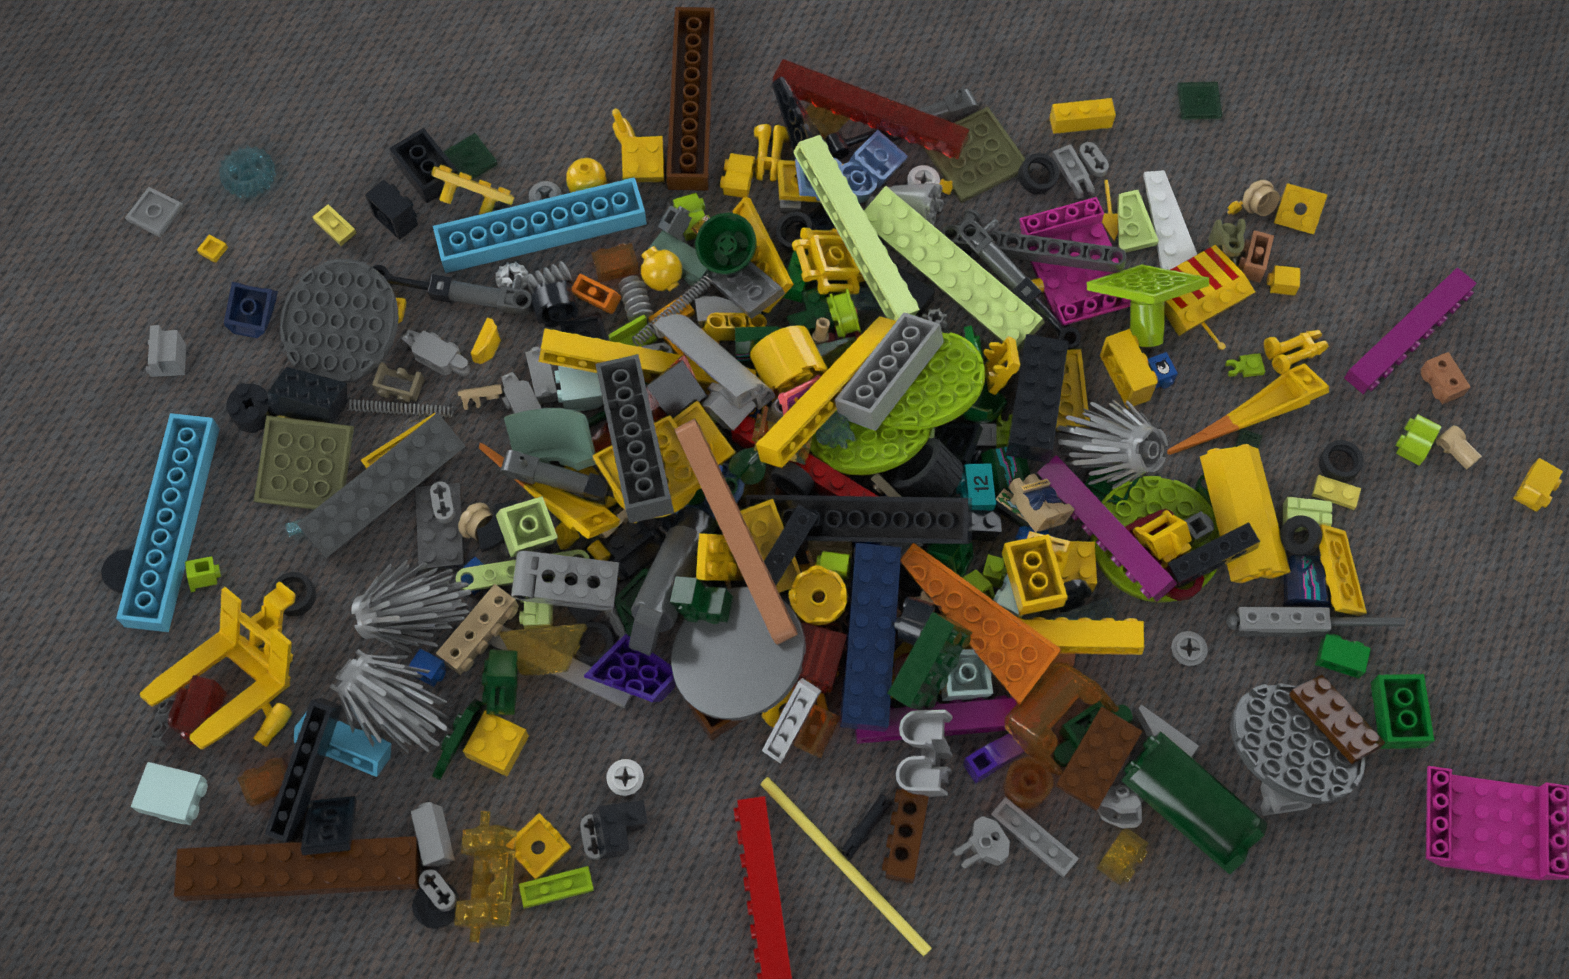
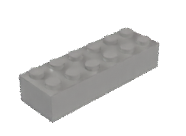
[835,312,944,431]

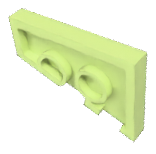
[1118,190,1159,253]

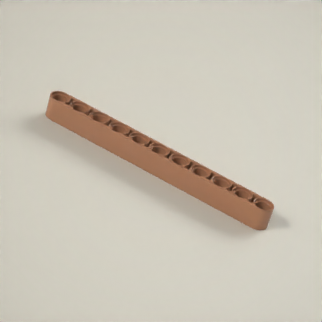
[675,419,798,645]

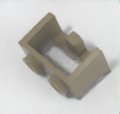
[372,362,425,403]

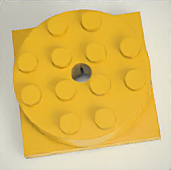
[592,415,701,524]

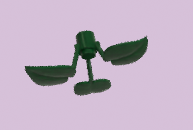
[688,447,766,535]

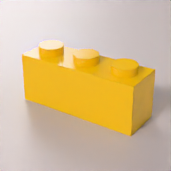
[1050,98,1116,134]

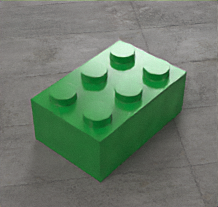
[1371,674,1434,749]

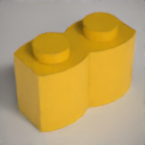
[720,153,755,198]

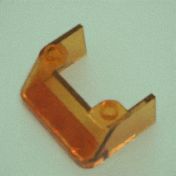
[1004,662,1119,776]

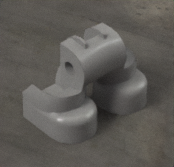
[896,710,953,797]

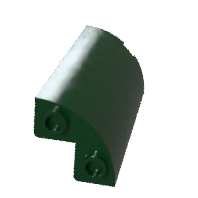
[1121,731,1268,874]

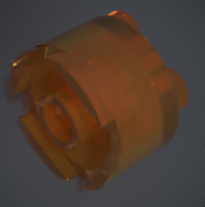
[1003,757,1053,809]

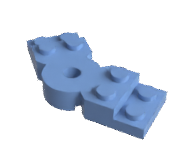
[795,130,908,204]

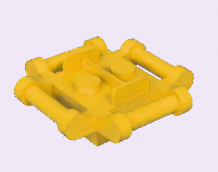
[792,228,865,294]

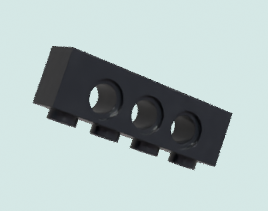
[764,505,818,586]
[1167,522,1260,588]

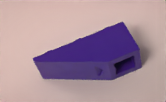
[963,728,1033,784]

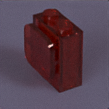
[794,623,847,693]
[168,675,227,746]

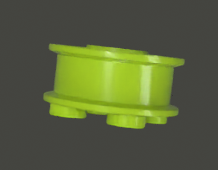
[826,288,862,339]

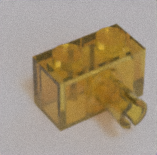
[1096,828,1149,885]

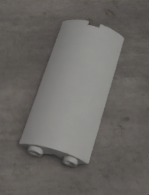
[654,314,775,410]

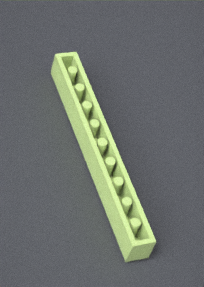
[793,135,920,321]

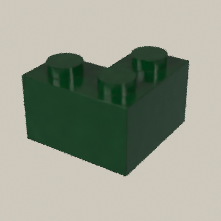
[787,287,835,337]
[926,543,974,578]
[670,576,733,624]

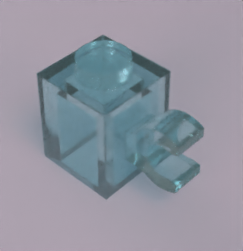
[816,411,855,449]

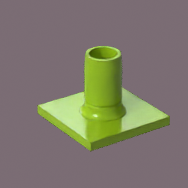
[1087,264,1209,347]

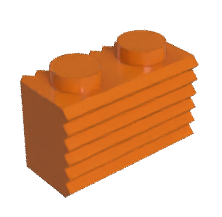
[571,274,622,314]

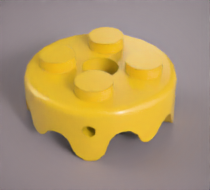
[789,565,848,625]

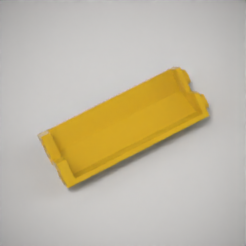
[1200,444,1290,583]

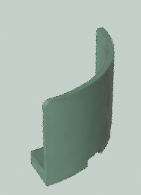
[504,408,596,471]

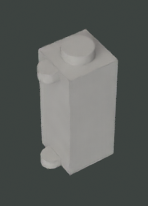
[525,347,558,405]
[411,802,455,868]

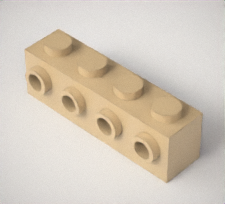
[436,584,519,675]

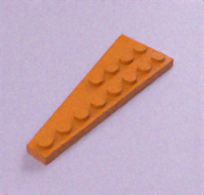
[900,543,1061,705]

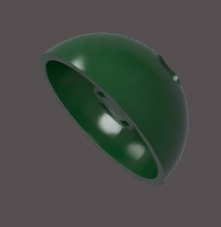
[695,213,757,275]

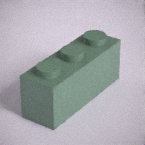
[649,230,712,287]

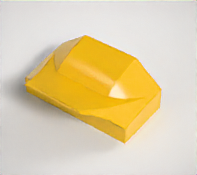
[471,318,501,364]

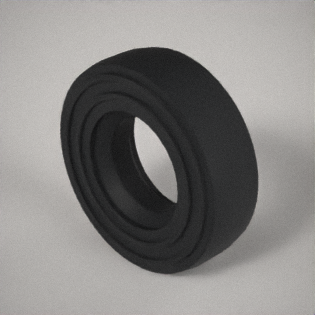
[1280,515,1322,556]

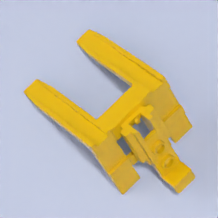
[140,582,295,749]

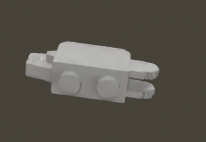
[402,329,471,376]
[501,372,542,413]

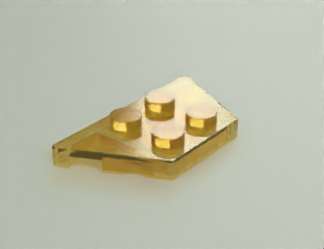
[500,624,587,676]

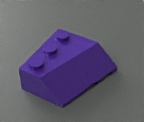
[584,634,676,702]

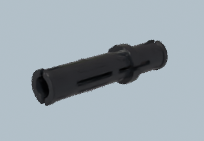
[840,794,892,859]

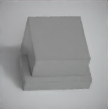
[146,325,186,377]
[701,382,756,431]
[1260,782,1312,816]

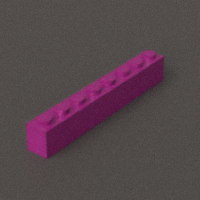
[1344,267,1477,395]
[1037,455,1177,602]
[855,694,1041,744]

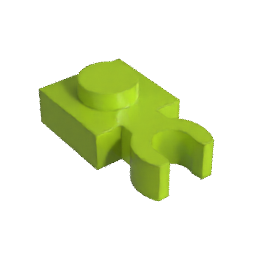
[1225,353,1265,378]
[996,414,1012,448]

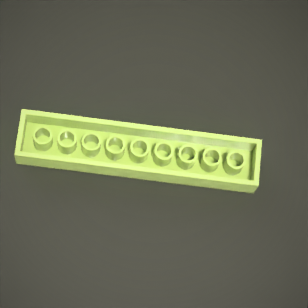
[864,186,1045,352]

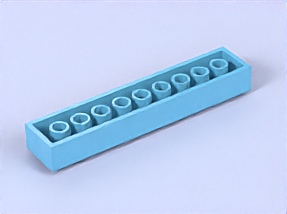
[433,177,646,273]
[116,413,220,632]

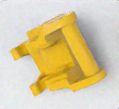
[1133,510,1192,569]

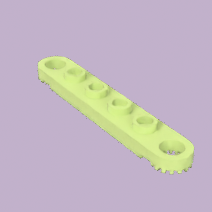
[456,550,590,591]

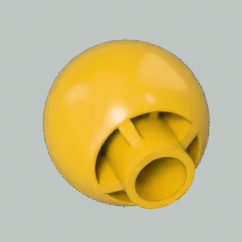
[641,246,683,292]

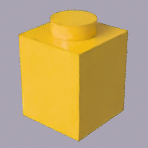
[1267,265,1300,296]

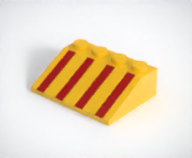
[1165,245,1255,336]

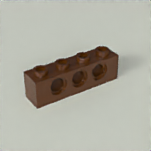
[881,787,929,884]

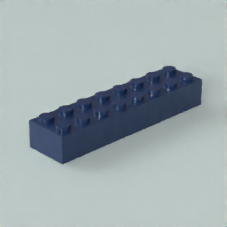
[840,543,901,732]

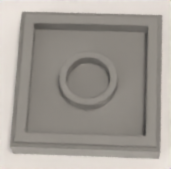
[125,187,184,237]

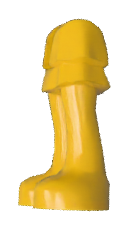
[753,124,789,182]
[1264,330,1329,374]

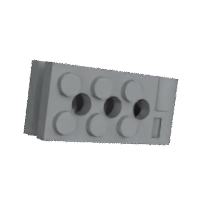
[511,551,619,612]

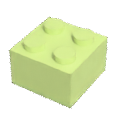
[496,496,558,557]

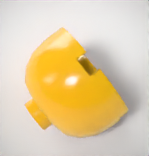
[566,158,607,193]

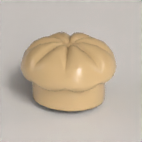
[1242,180,1280,216]
[458,502,493,541]

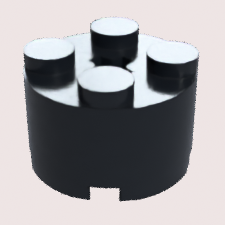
[531,280,579,328]
[226,383,276,433]
[894,597,942,645]

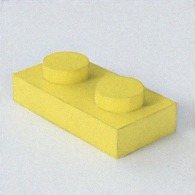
[313,204,357,246]
[1312,475,1361,510]

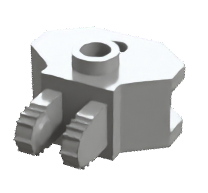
[1097,784,1143,828]
[953,816,1010,869]

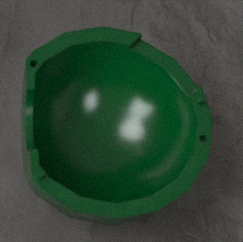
[962,383,1007,424]

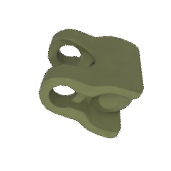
[1209,219,1246,265]

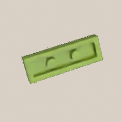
[519,866,594,909]

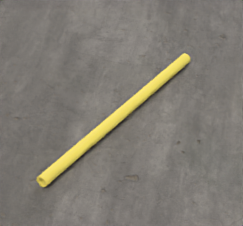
[760,777,932,957]

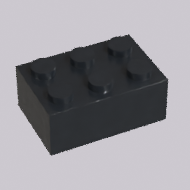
[389,128,459,203]
[267,366,348,424]

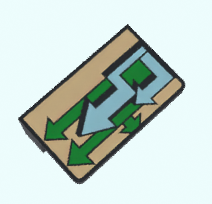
[994,487,1030,527]

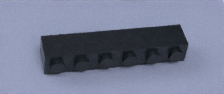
[264,698,343,842]

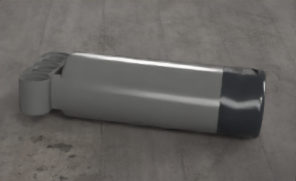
[628,507,718,656]

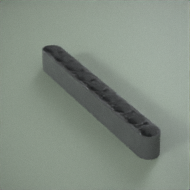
[942,225,1126,273]

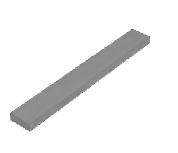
[488,625,632,708]

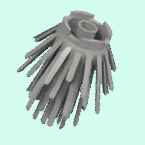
[1057,399,1168,489]
[351,560,471,653]
[330,649,450,754]

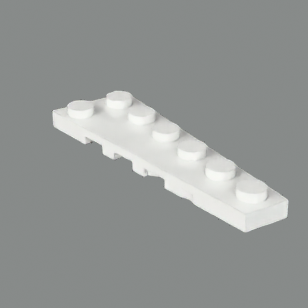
[1143,170,1197,270]

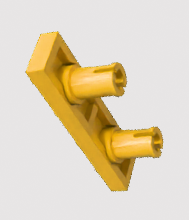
[431,165,514,215]

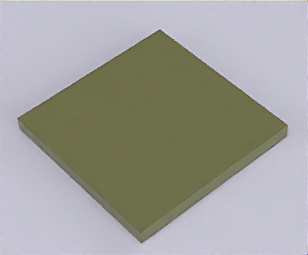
[919,107,1031,203]
[254,416,354,510]

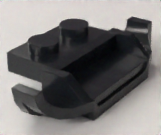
[602,520,672,582]

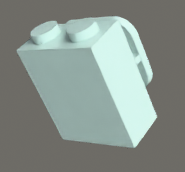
[555,366,604,411]
[131,762,208,825]

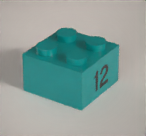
[956,464,996,511]

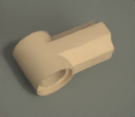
[1436,426,1482,470]

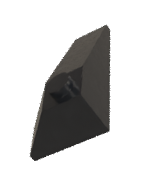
[772,76,824,159]

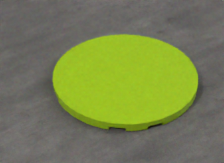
[881,332,985,430]
[807,410,933,475]
[1091,476,1220,602]

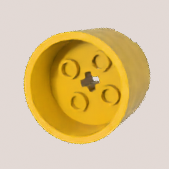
[750,325,828,402]

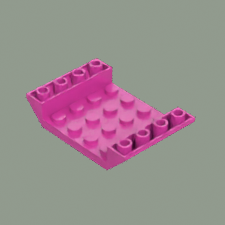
[1019,197,1131,325]
[1426,766,1569,880]

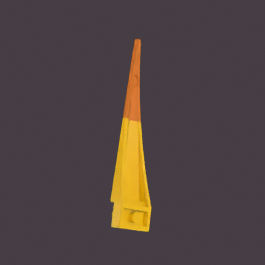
[1167,363,1329,455]
[479,443,620,539]

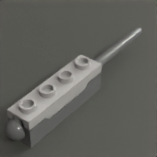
[1226,607,1406,637]

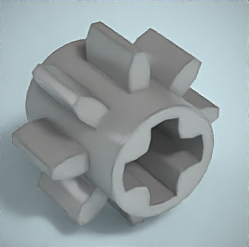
[922,308,947,329]

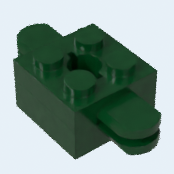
[482,650,518,715]
[1053,700,1133,767]

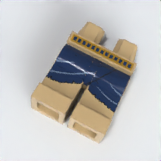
[1008,474,1075,533]

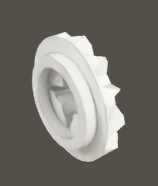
[907,165,940,185]
[495,261,528,289]
[607,759,644,797]

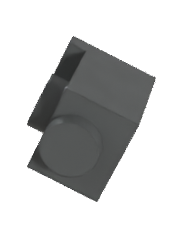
[658,205,692,241]

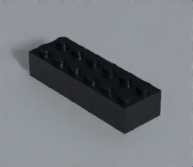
[1006,334,1069,463]

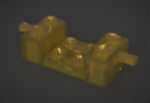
[454,811,517,943]

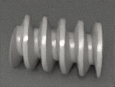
[527,261,573,295]
[619,276,653,322]

